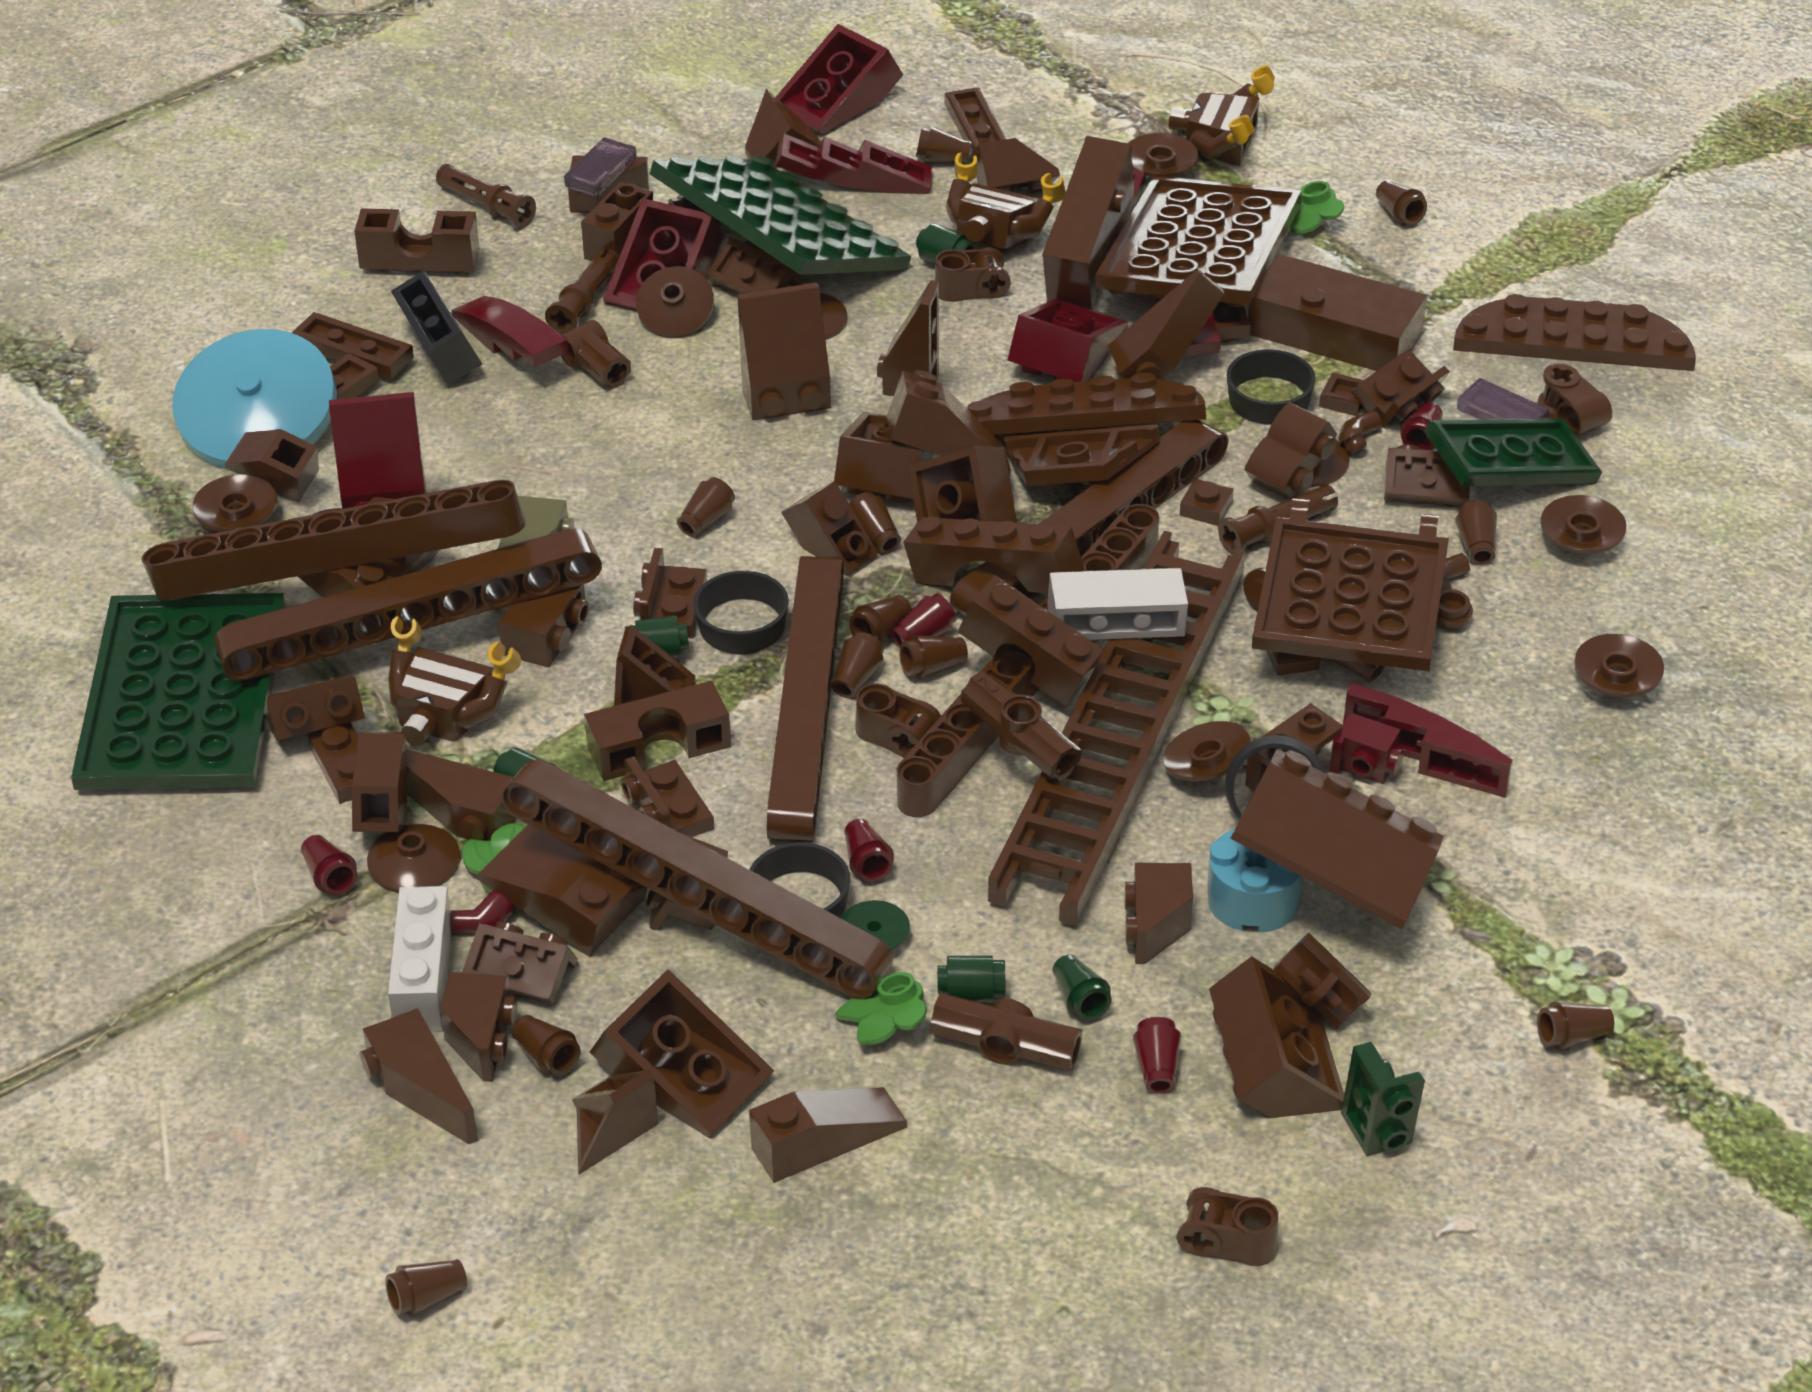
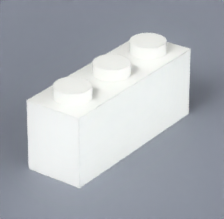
[1047,568,1188,640]
[388,886,452,1032]

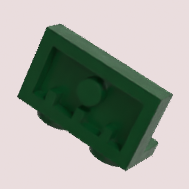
[1341,1042,1425,1156]

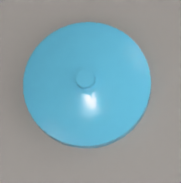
[172,329,337,469]

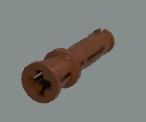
[436,163,536,228]
[545,248,619,334]
[1218,484,1338,555]

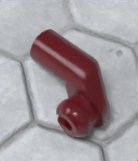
[450,891,515,933]

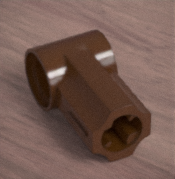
[560,320,631,389]

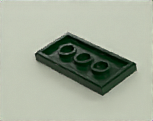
[1424,418,1602,486]

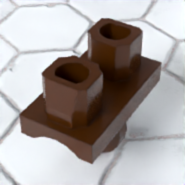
[1273,933,1372,1029]

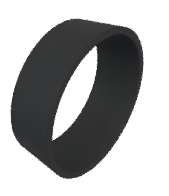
[1226,349,1316,424]
[693,571,789,654]
[1225,735,1325,820]
[749,842,850,918]

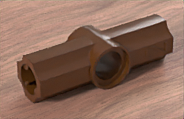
[961,671,1081,781]
[930,993,1083,1071]

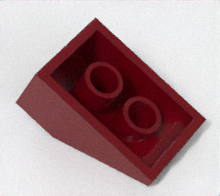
[776,24,903,134]
[603,198,724,311]
[1007,298,1128,382]
[329,392,427,509]

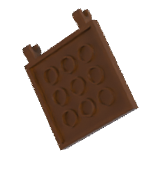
[1252,498,1449,672]

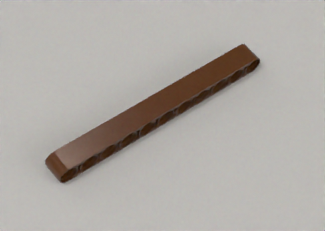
[896,504,1159,817]

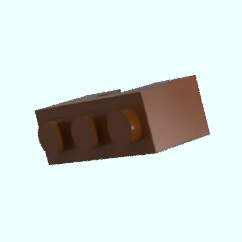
[354,208,480,273]
[958,575,1104,707]
[584,680,731,781]

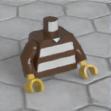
[1168,65,1275,166]
[946,153,1066,248]
[388,616,521,746]

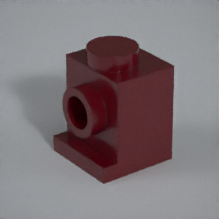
[1330,713,1404,784]

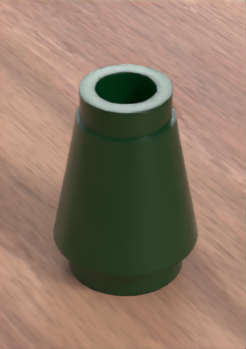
[1052,954,1112,1020]

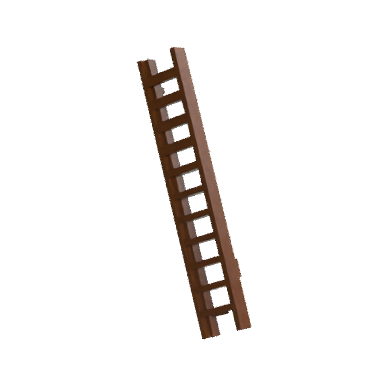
[988,531,1245,926]

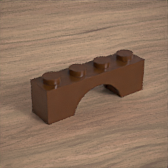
[903,516,1084,593]

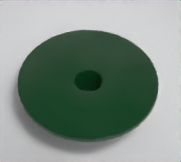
[841,900,910,951]

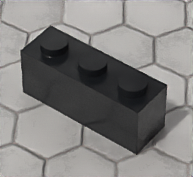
[391,270,482,385]

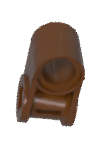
[935,247,1011,302]
[1537,363,1613,437]
[855,683,941,758]
[1176,1187,1279,1266]

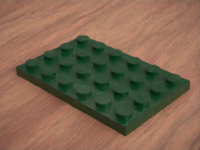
[649,155,912,275]
[71,593,286,790]

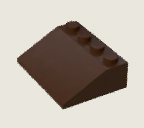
[1230,748,1444,929]

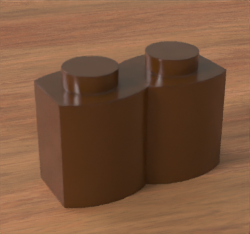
[1244,402,1337,500]

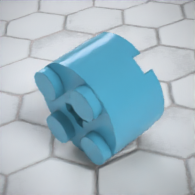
[1207,829,1303,932]

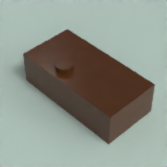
[1042,136,1134,310]
[1248,254,1427,371]

